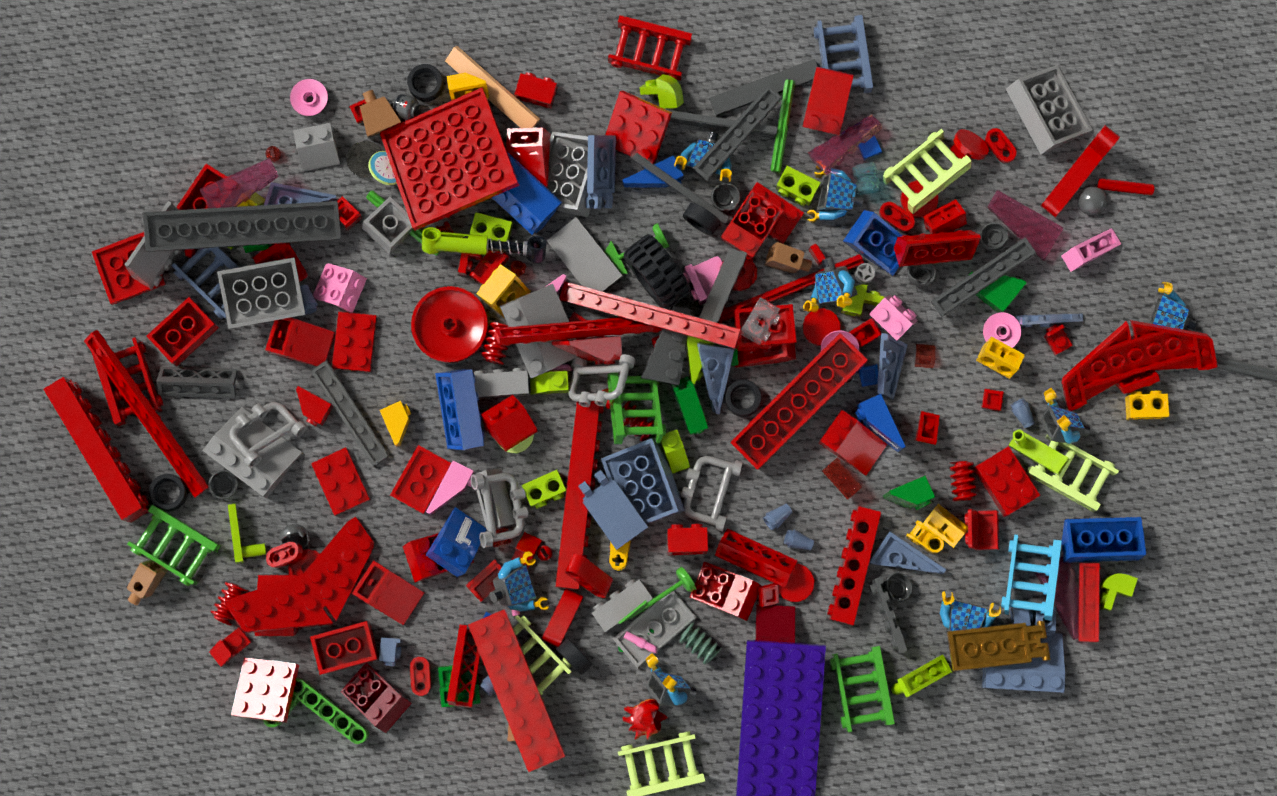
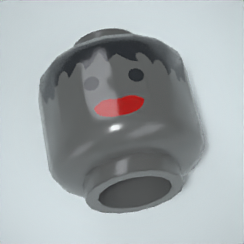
[391,94,421,120]

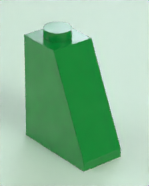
[968,271,1027,313]
[671,376,708,434]

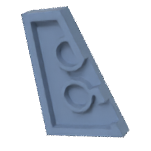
[877,333,907,399]

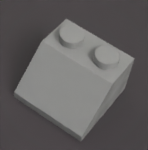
[293,123,340,172]
[362,197,413,255]

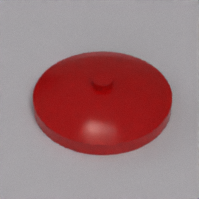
[411,286,488,363]

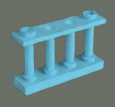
[1001,535,1062,621]

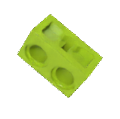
[776,166,821,206]
[469,212,513,242]
[522,470,566,509]

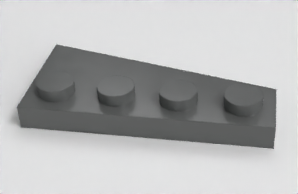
[641,306,691,386]
[869,576,907,654]

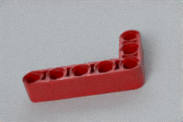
[1041,125,1120,217]

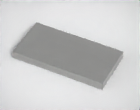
[546,217,623,292]
[613,591,696,669]

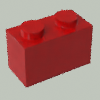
[514,72,558,109]

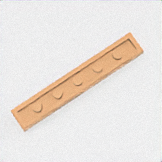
[445,46,540,128]

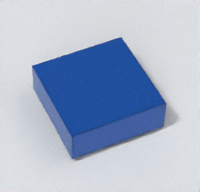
[857,135,882,160]
[858,364,879,387]

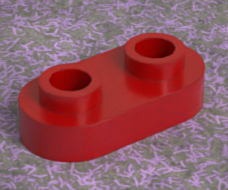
[985,128,1016,163]
[879,202,915,232]
[266,542,303,568]
[410,657,431,696]

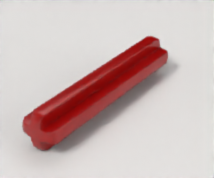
[1097,179,1155,195]

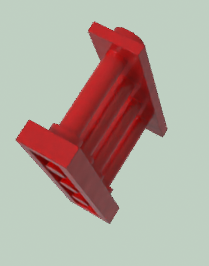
[608,15,692,81]
[92,337,164,426]

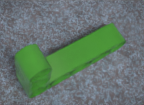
[263,678,369,744]

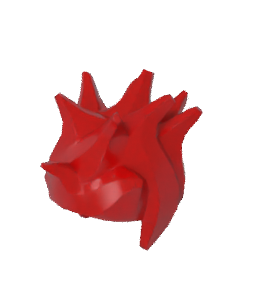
[622,699,668,740]

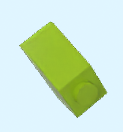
[530,371,569,395]
[661,429,690,474]

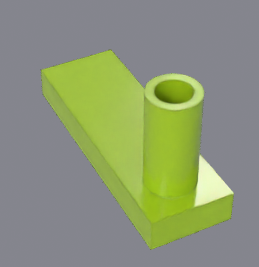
[1009,429,1069,476]
[228,504,266,564]
[891,655,952,697]

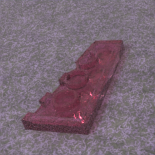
[808,115,882,175]
[200,158,279,208]
[987,190,1063,261]
[1035,555,1079,640]

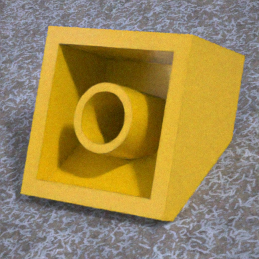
[476,264,531,319]

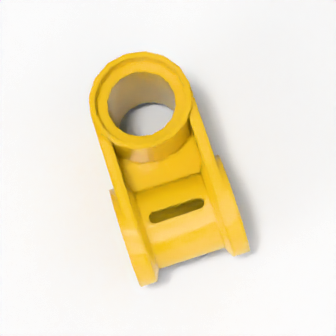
[906,520,944,554]
[609,540,631,571]

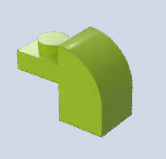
[639,74,684,109]
[841,285,885,317]
[1099,573,1138,611]

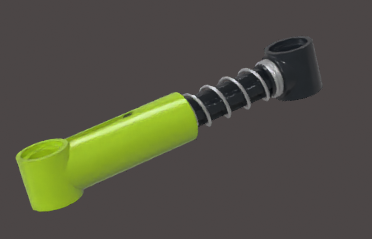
[422,227,547,263]

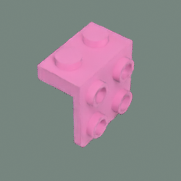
[682,256,722,305]
[313,263,367,313]
[869,295,918,340]

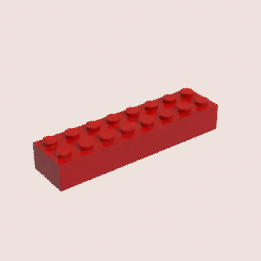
[730,333,868,470]
[43,377,150,523]
[468,609,566,772]

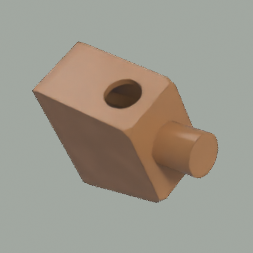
[360,90,401,138]
[764,242,812,274]
[127,560,168,605]

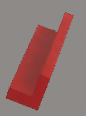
[715,528,798,588]
[1078,563,1100,642]
[447,624,480,708]

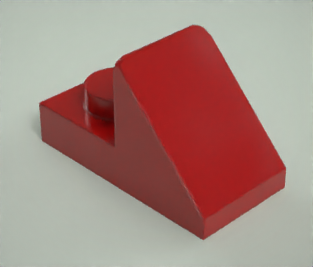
[337,196,362,230]
[849,318,881,348]
[914,411,940,445]
[511,532,542,569]
[209,627,252,667]

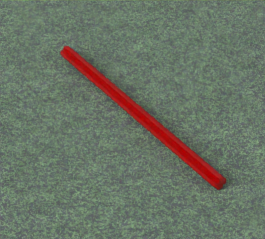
[652,254,864,348]

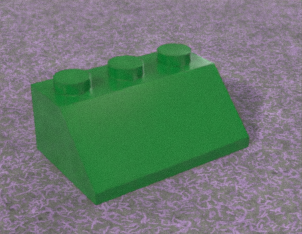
[883,475,935,511]

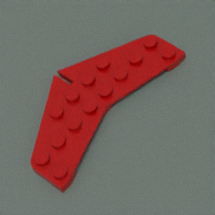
[1061,320,1218,411]
[224,516,374,633]

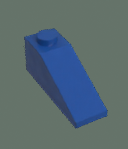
[622,155,684,188]

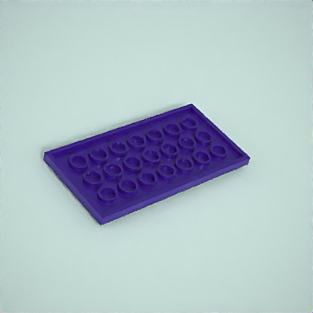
[736,640,826,796]

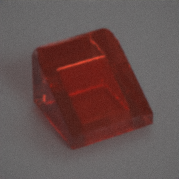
[915,344,935,368]

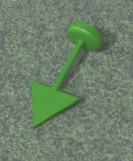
[604,223,670,274]
[618,567,696,624]

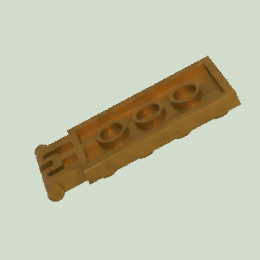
[947,621,1051,671]

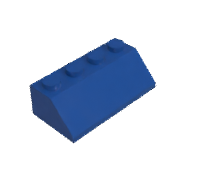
[492,152,562,235]
[435,369,485,450]
[1061,517,1146,563]

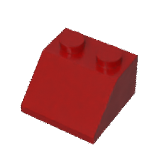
[481,395,538,451]

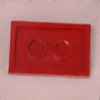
[736,182,804,244]
[332,312,377,372]
[390,445,451,514]
[311,447,370,516]

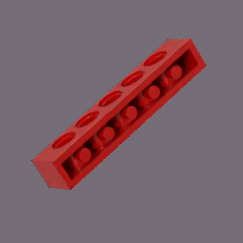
[827,506,881,626]

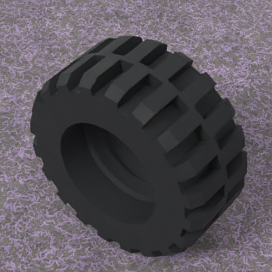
[624,235,691,309]

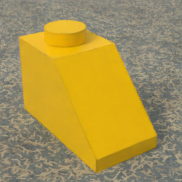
[447,73,489,101]
[380,401,411,447]

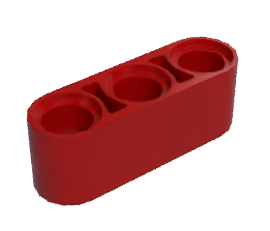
[565,554,613,598]
[542,588,583,647]

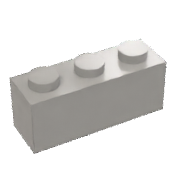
[474,368,530,399]
[476,468,516,531]
[592,579,653,632]

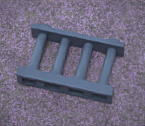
[814,15,873,93]
[171,247,238,320]

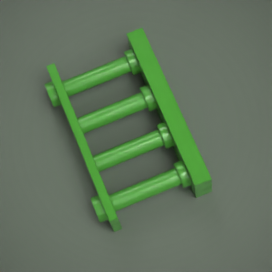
[607,373,666,444]
[127,505,221,586]
[830,646,895,732]

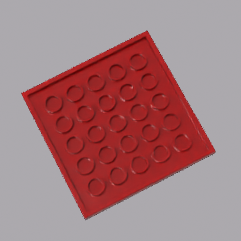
[379,88,519,231]

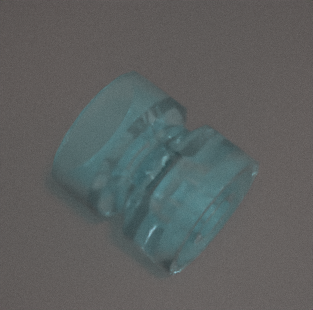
[852,162,881,195]

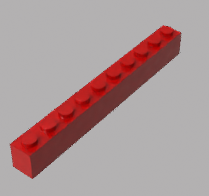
[555,401,604,590]

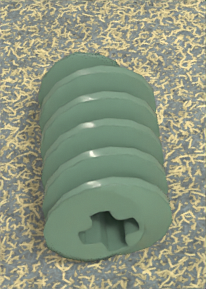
[679,622,722,665]

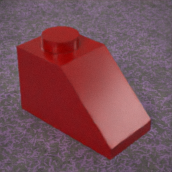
[296,386,334,427]

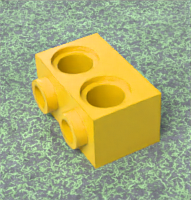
[976,336,1025,379]
[1125,391,1169,420]
[922,504,968,548]

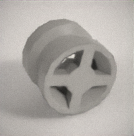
[855,263,875,284]

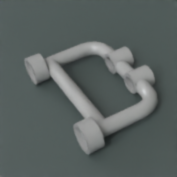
[568,354,635,407]
[229,402,308,468]
[681,456,743,532]
[471,473,528,548]

